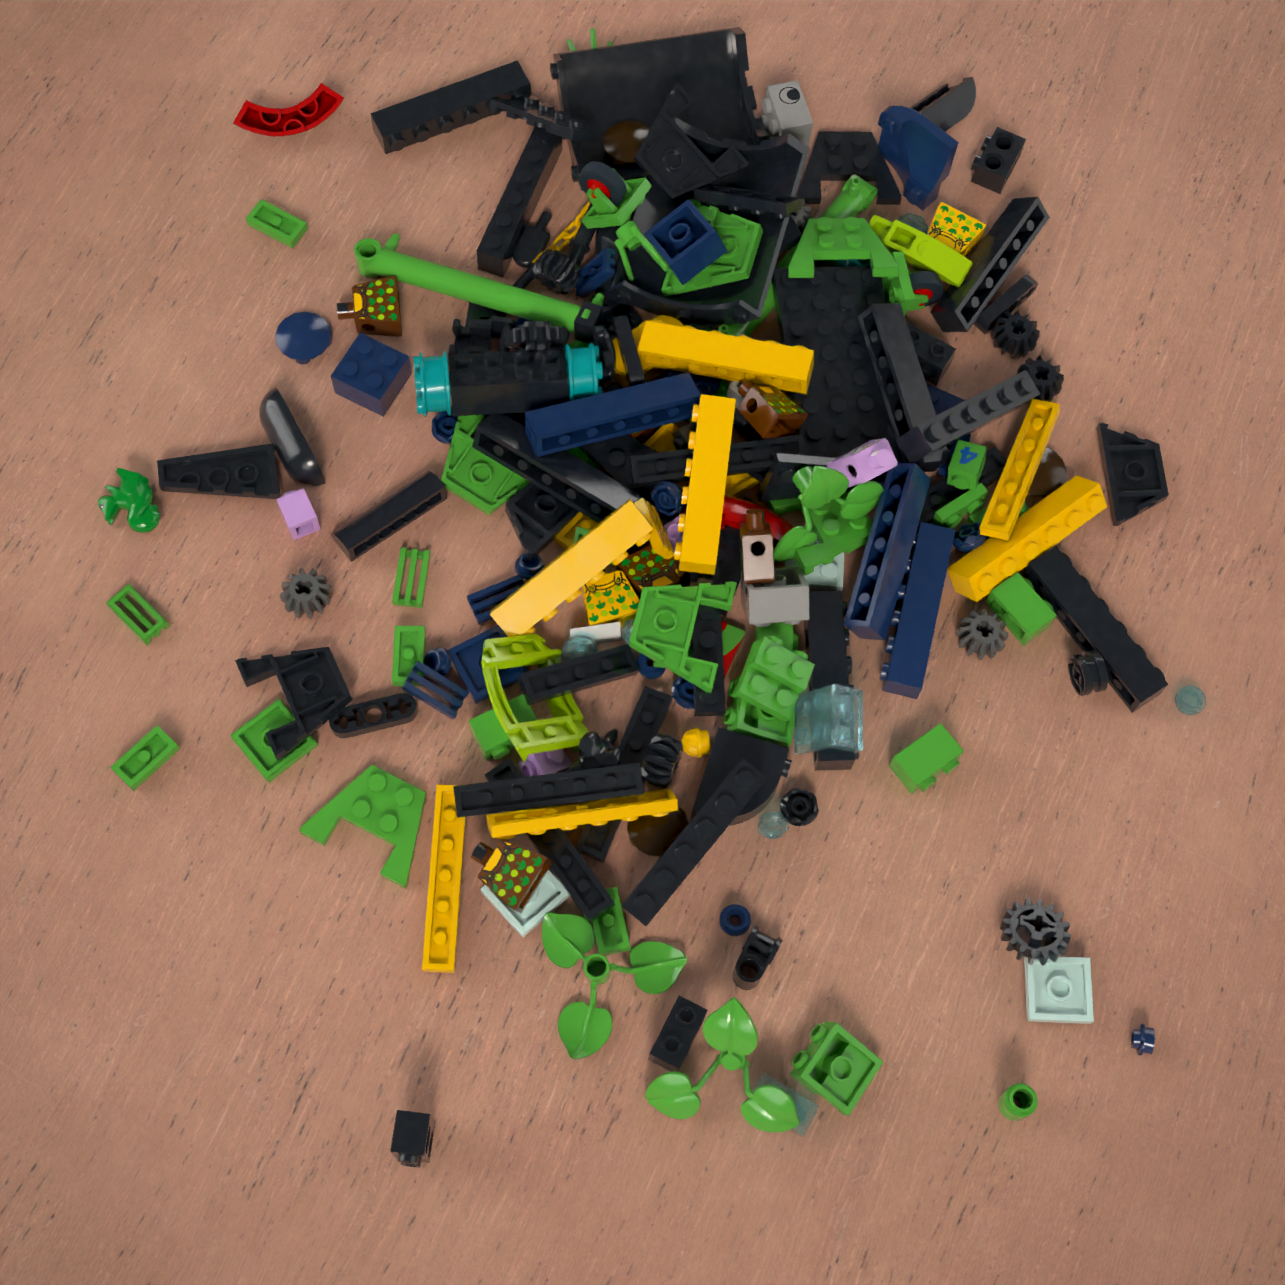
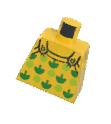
[927,202,986,257]
[582,567,640,627]

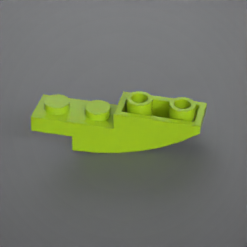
[869,215,973,287]

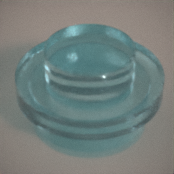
[1175,685,1206,715]
[757,812,789,839]

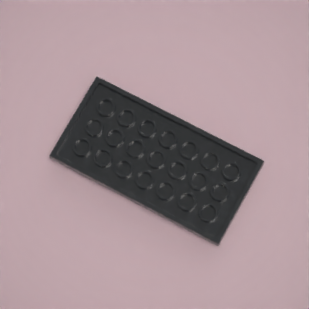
[771,266,903,475]

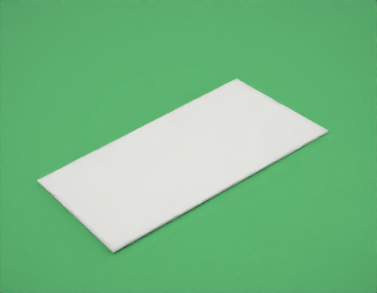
[570,622,621,647]

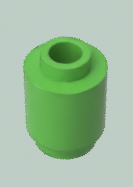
[998,1083,1038,1121]

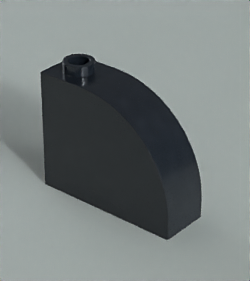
[690,727,792,826]

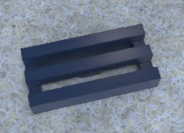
[576,247,615,299]
[467,575,525,625]
[401,661,469,719]

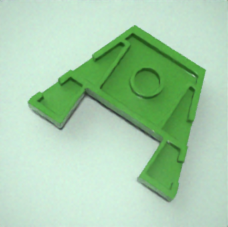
[661,199,763,296]
[788,217,899,278]
[441,415,529,515]
[765,492,873,575]
[629,581,737,693]
[299,765,427,889]

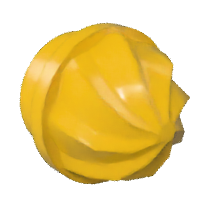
[681,727,710,758]

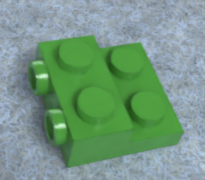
[734,636,815,722]
[723,675,799,747]
[790,1021,883,1116]

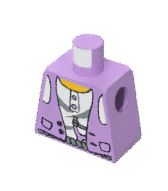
[826,438,898,487]

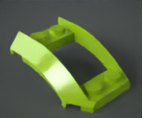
[481,633,588,763]

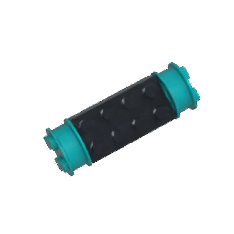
[413,343,603,417]

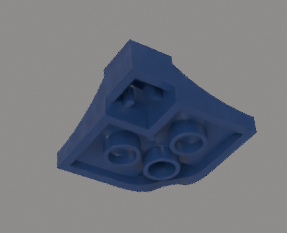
[878,106,959,211]

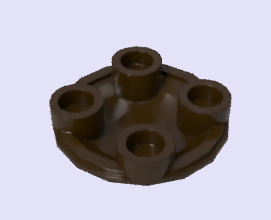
[603,121,650,166]
[1028,447,1066,498]
[627,805,688,857]

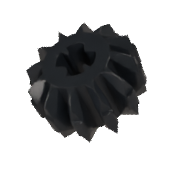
[532,249,582,295]
[991,310,1040,359]
[1016,355,1064,402]
[641,733,683,788]

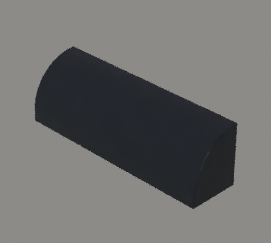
[331,470,447,562]

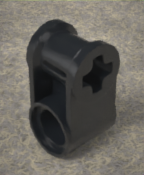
[732,925,783,990]

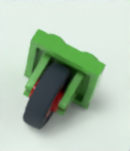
[578,161,652,229]
[882,252,943,316]

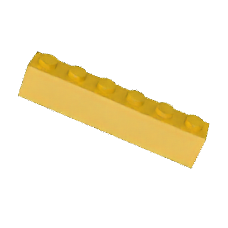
[637,320,814,394]
[674,394,736,575]
[947,475,1107,602]
[490,498,653,637]

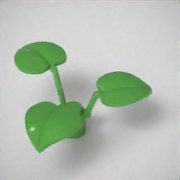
[773,466,884,562]
[542,912,687,1059]
[645,997,800,1133]

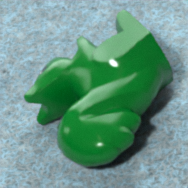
[98,468,160,533]

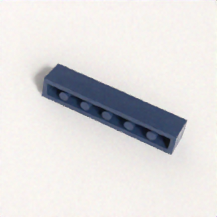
[525,373,701,457]
[843,463,931,640]
[879,522,955,699]

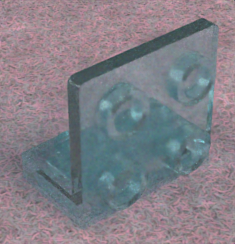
[794,684,863,755]

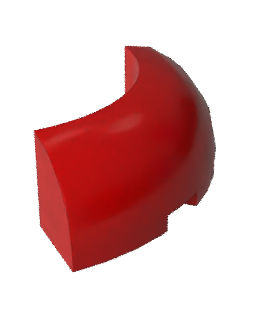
[233,83,344,137]
[676,495,793,550]

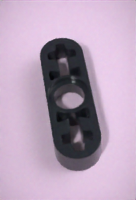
[974,274,1038,334]
[612,314,645,387]
[329,693,418,738]

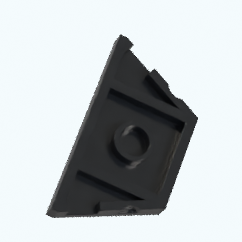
[1096,423,1169,526]
[505,482,579,561]

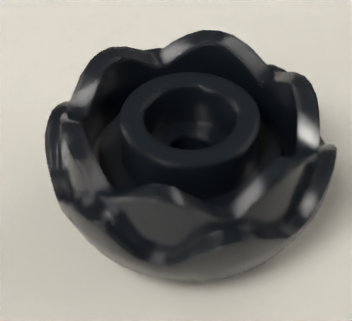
[780,788,819,826]

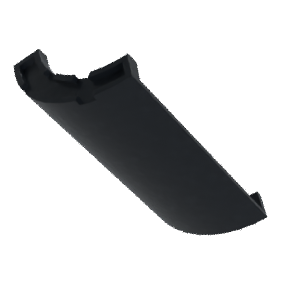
[550,27,769,191]
[607,118,809,325]

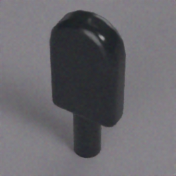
[512,211,552,268]

